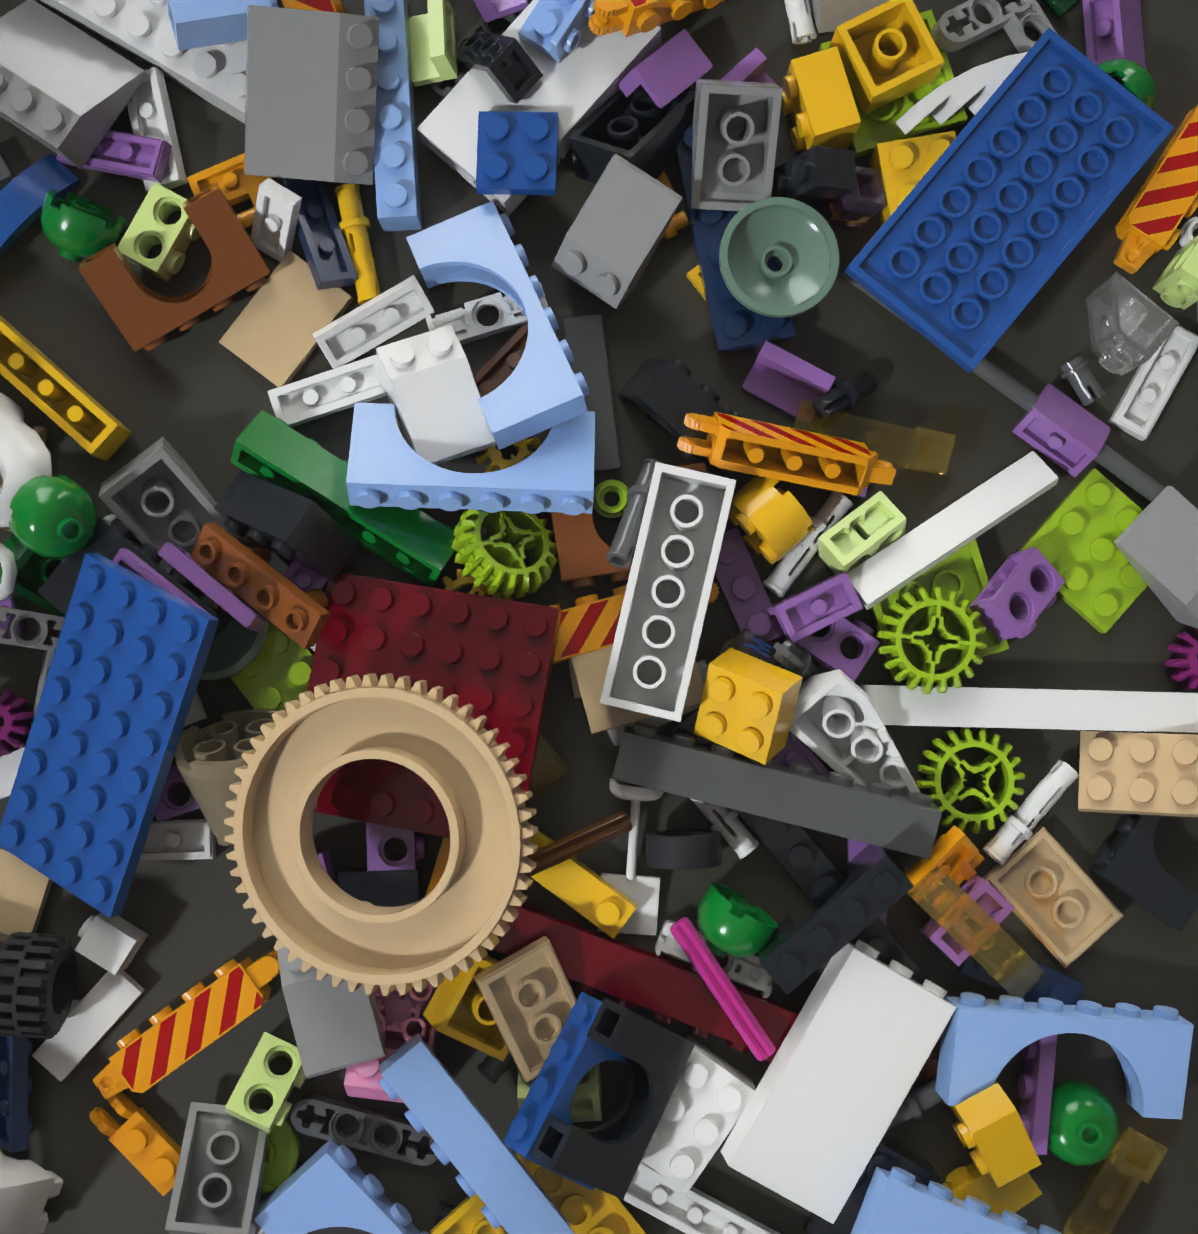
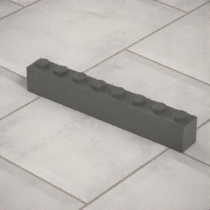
[612,722,942,859]

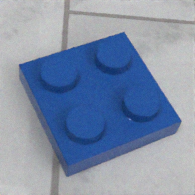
[476,111,559,195]

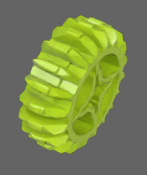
[451,509,558,600]
[877,586,987,694]
[916,727,1026,834]

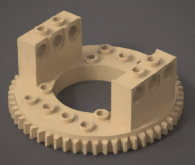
[224,673,538,996]

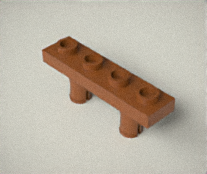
[190,522,330,649]

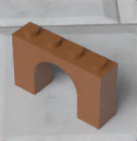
[78,183,271,352]
[551,462,706,589]

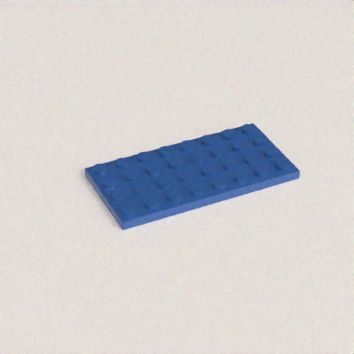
[845,28,1174,374]
[0,553,220,918]

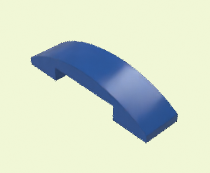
[0,154,81,267]

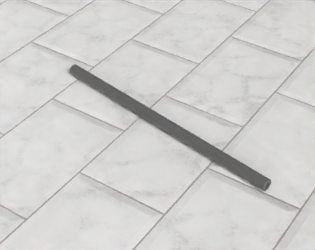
[841,260,1165,502]

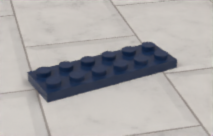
[674,121,796,354]

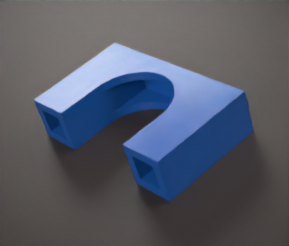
[503,992,627,1191]

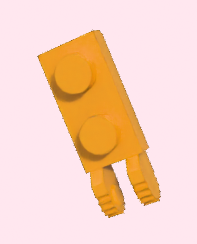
[89,1092,181,1197]

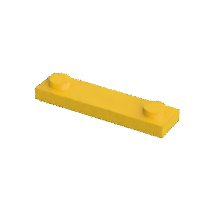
[528,823,638,939]

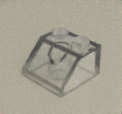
[1086,272,1179,376]

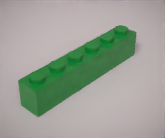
[230,410,457,588]

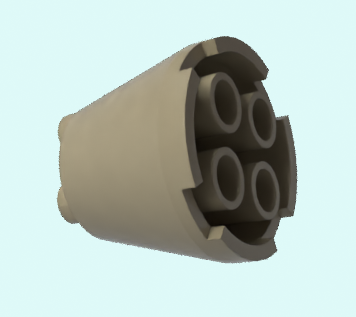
[174,709,277,846]

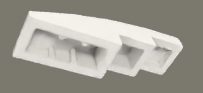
[895,52,1028,135]

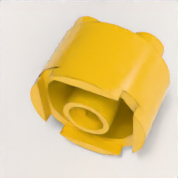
[728,476,814,565]

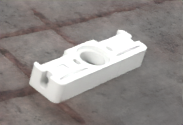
[426,282,548,345]
[655,920,773,998]

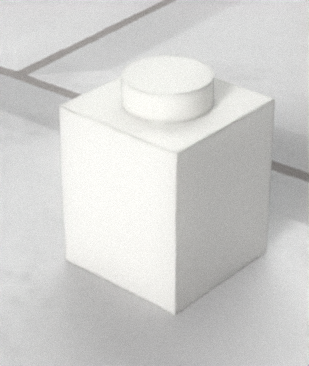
[75,913,148,975]

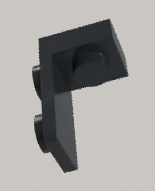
[456,32,543,104]

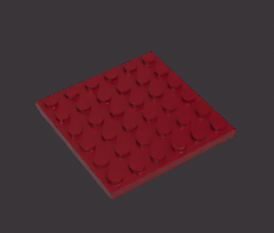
[307,573,562,838]

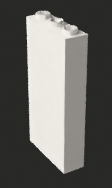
[417,0,662,217]
[720,939,957,1224]

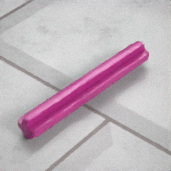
[670,917,776,1061]

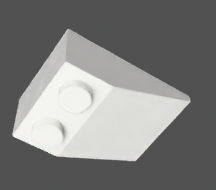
[376,325,496,465]

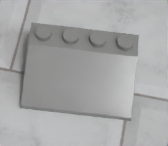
[0,0,148,169]
[244,5,379,185]

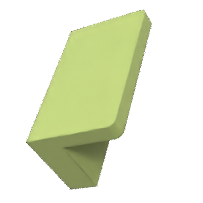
[409,0,458,87]

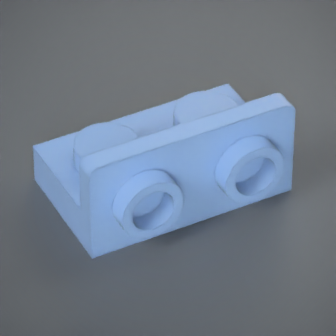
[518,0,595,63]

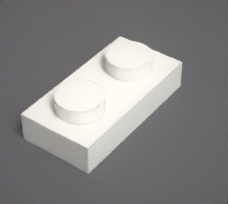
[251,178,302,262]

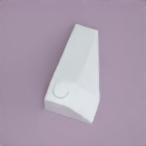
[789,669,921,797]

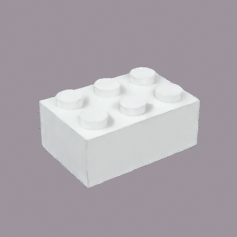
[641,1034,756,1193]

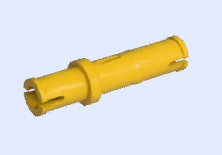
[334,183,381,305]

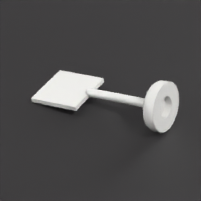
[598,778,664,936]

